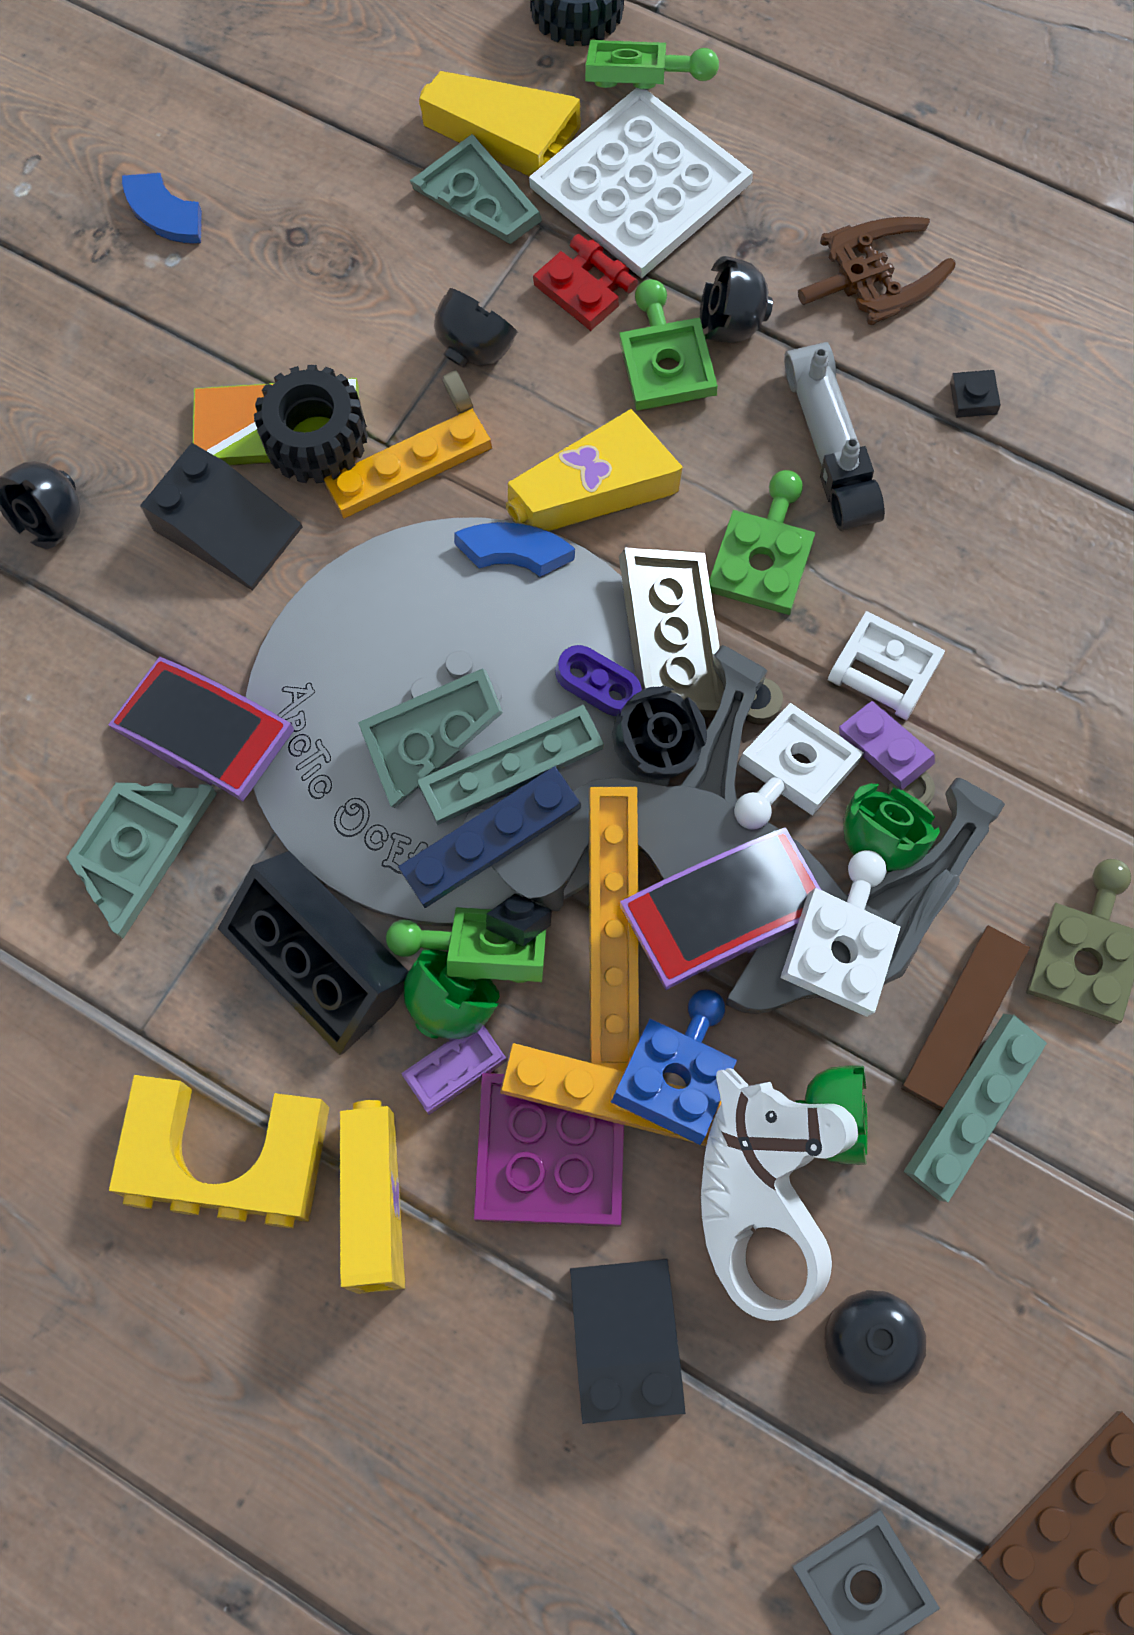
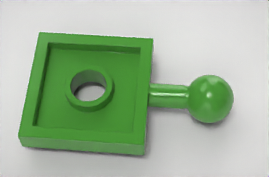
[585,40,719,89]
[619,279,718,411]
[709,470,816,615]
[386,907,547,983]

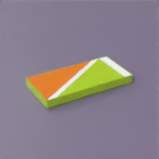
[193,378,359,465]

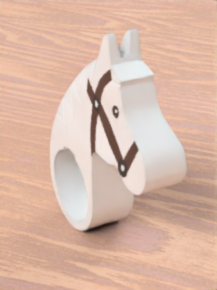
[701,1068,858,1321]

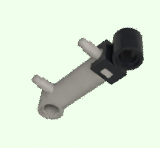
[784,342,885,531]

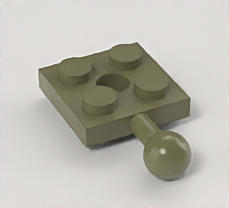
[1026,859,1134,1024]

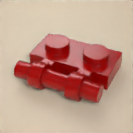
[533,234,638,331]

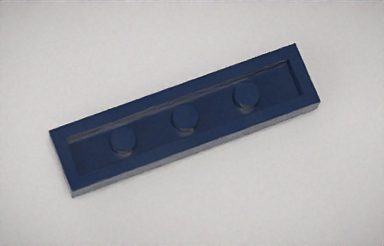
[398,766,581,908]

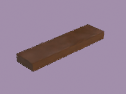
[901,925,1030,1111]

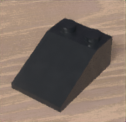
[140,443,303,591]
[570,1259,686,1424]

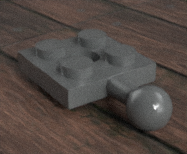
[791,1509,940,1635]

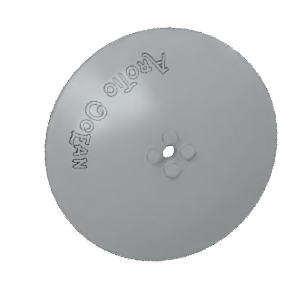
[245,518,670,926]

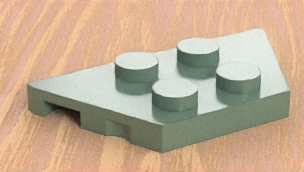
[66,782,217,939]

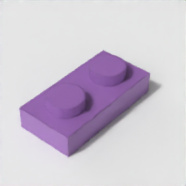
[839,701,935,790]

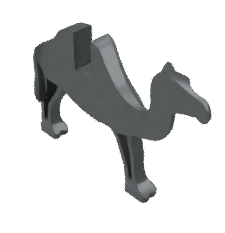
[465,645,1005,1014]

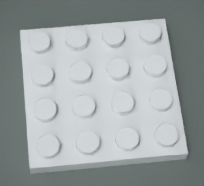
[529,88,753,278]

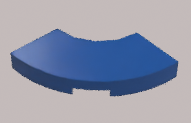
[122,173,202,243]
[454,522,575,577]

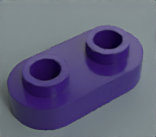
[555,645,642,716]

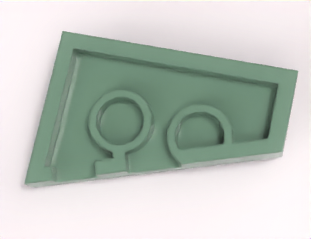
[410,134,542,244]
[358,668,503,808]

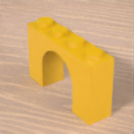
[109,1075,330,1228]

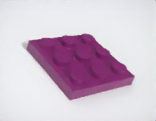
[474,1073,624,1227]

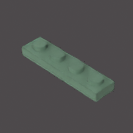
[417,704,604,826]
[904,1014,1047,1203]

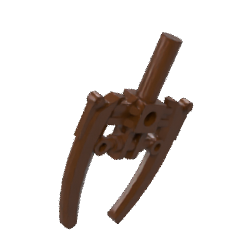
[798,217,956,325]

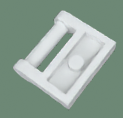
[828,611,945,721]

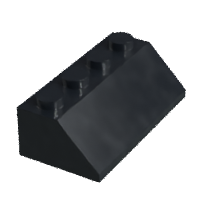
[218,851,409,1055]

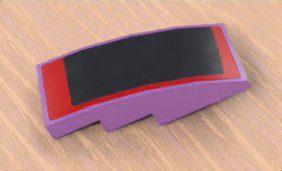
[109,656,294,802]
[620,827,822,990]

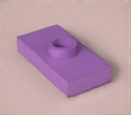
[401,1026,507,1115]

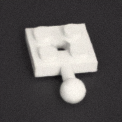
[734,703,864,830]
[780,850,900,1017]

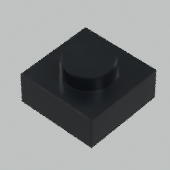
[950,370,1001,418]
[486,894,552,946]

